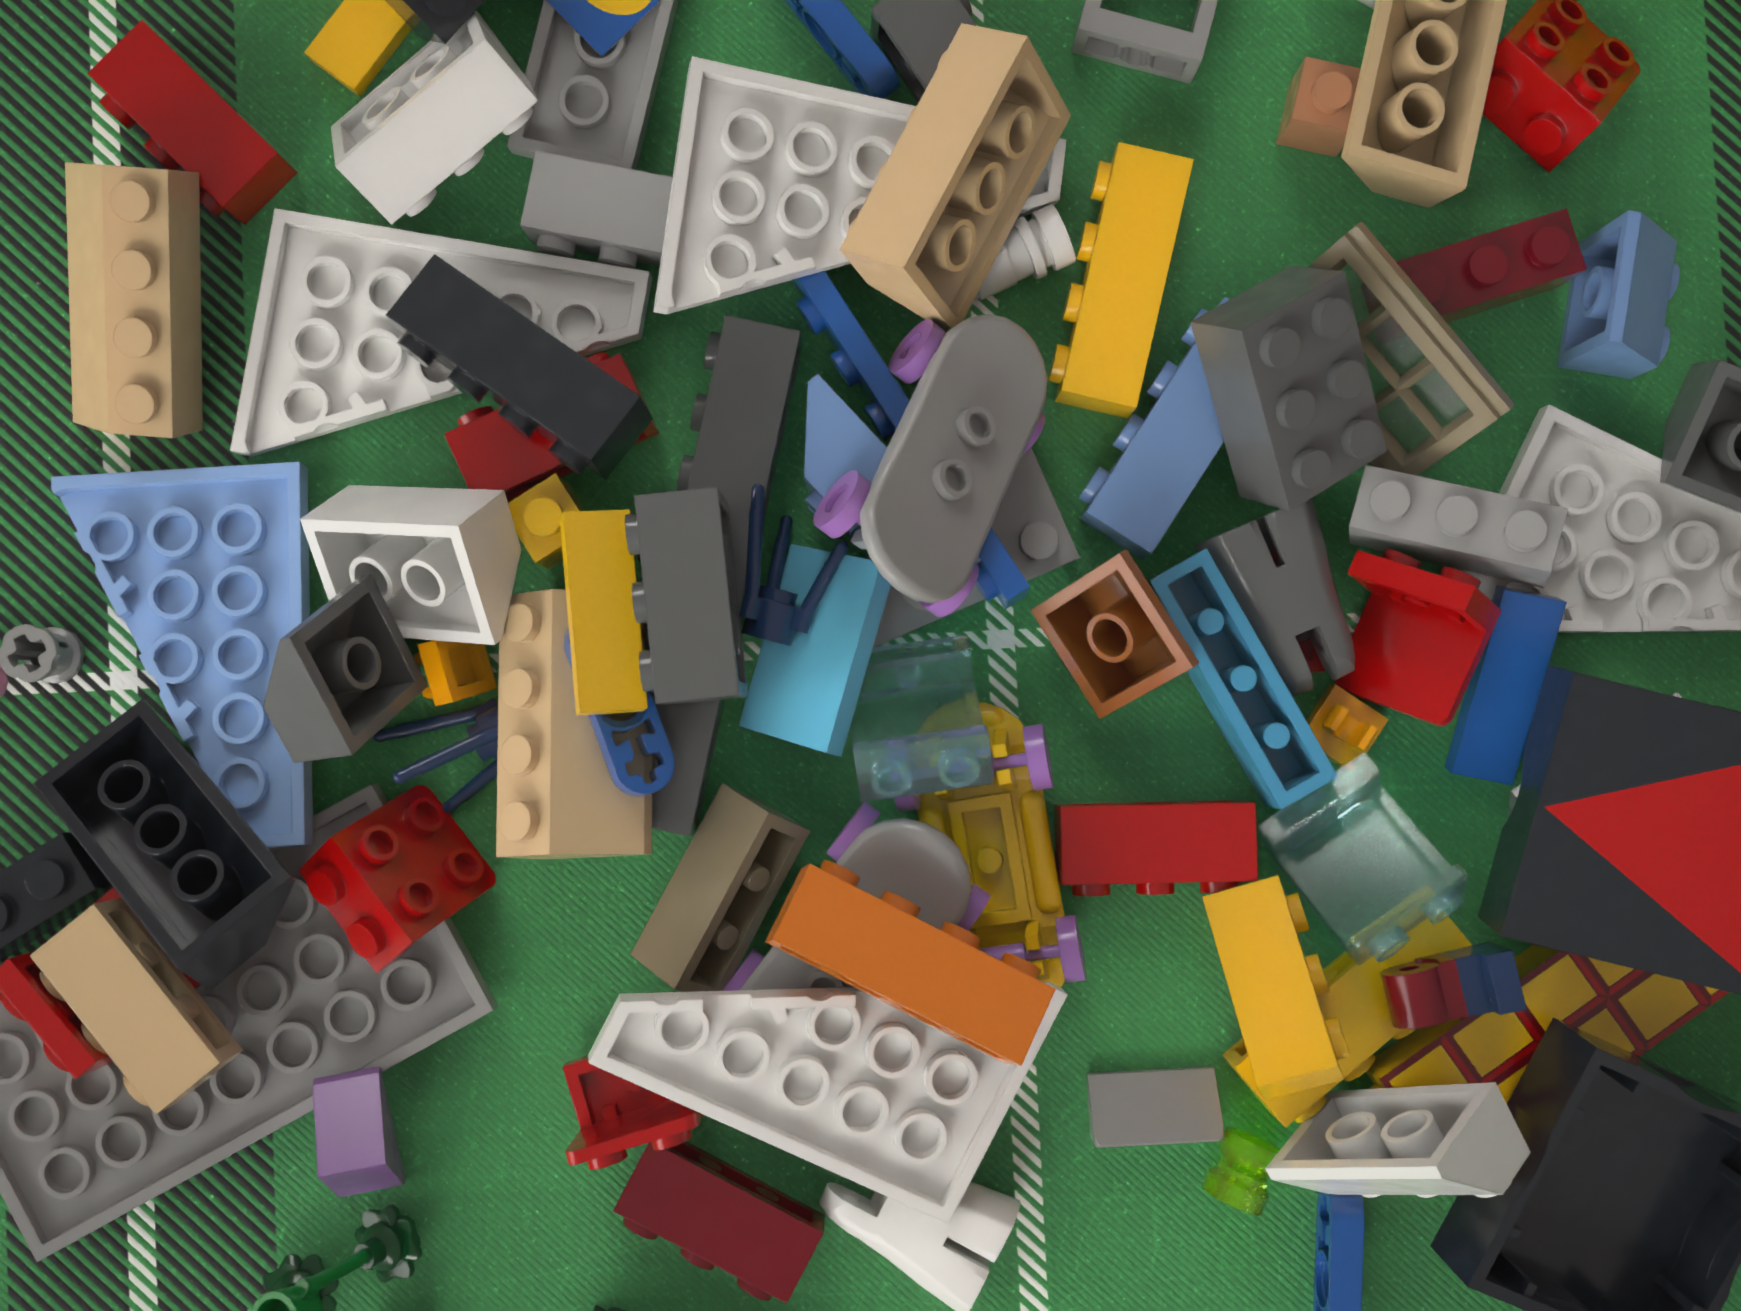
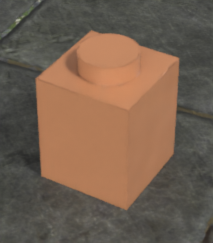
[1275,56,1361,157]

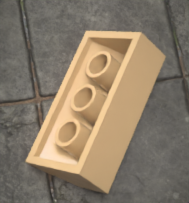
[1341,0,1507,208]
[839,23,1071,332]
[65,162,203,438]
[496,589,652,860]

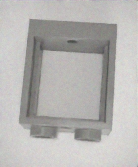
[1071,0,1218,84]

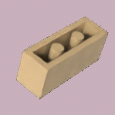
[30,897,243,1114]

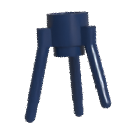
[739,483,848,646]
[373,697,498,814]

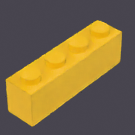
[1048,142,1194,419]
[1222,893,1472,1128]

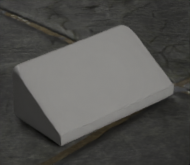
[1086,1066,1224,1148]

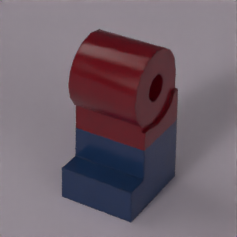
[1380,942,1527,1029]

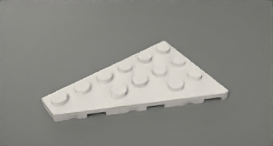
[653,56,1067,315]
[230,208,652,457]
[1462,405,1741,633]
[588,982,1068,1224]

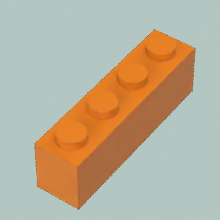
[765,860,1056,1066]

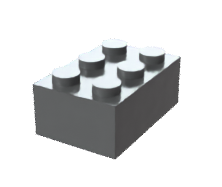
[1190,266,1387,511]
[625,487,748,705]

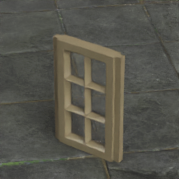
[1308,221,1515,476]

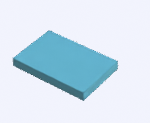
[739,544,891,757]

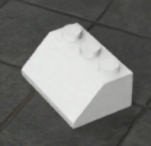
[331,10,538,225]
[300,485,521,645]
[1265,1082,1531,1198]

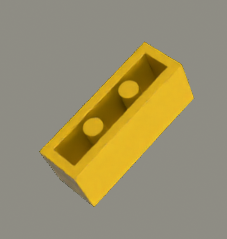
[1202,875,1350,1100]

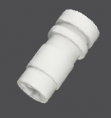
[974,204,1076,301]

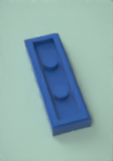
[1444,585,1567,785]

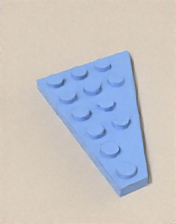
[51,462,313,848]

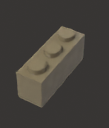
[630,783,810,992]

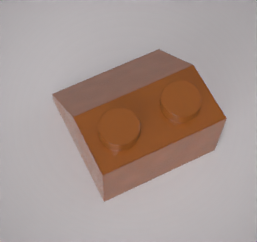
[1030,549,1199,719]

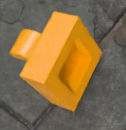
[413,640,497,707]
[1306,684,1389,772]

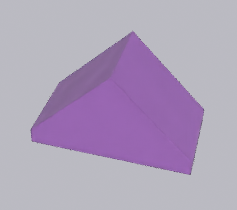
[313,1066,405,1198]

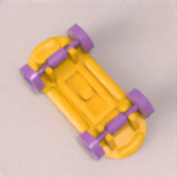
[888,702,1087,987]

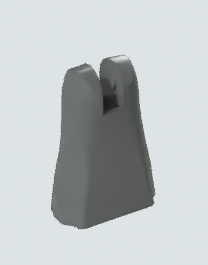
[1194,498,1356,697]

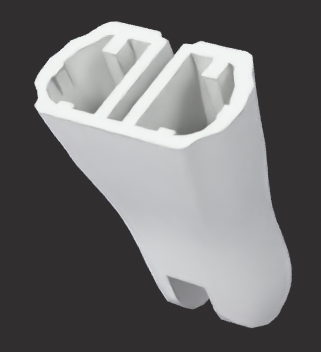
[819,1182,1021,1311]

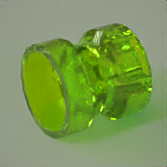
[1202,1126,1281,1216]

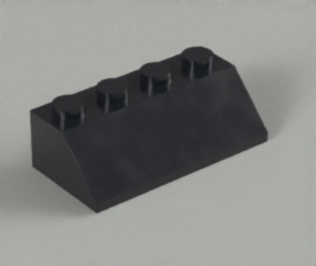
[33,699,295,990]

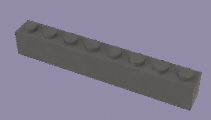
[652,315,803,837]

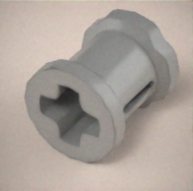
[0,624,85,684]

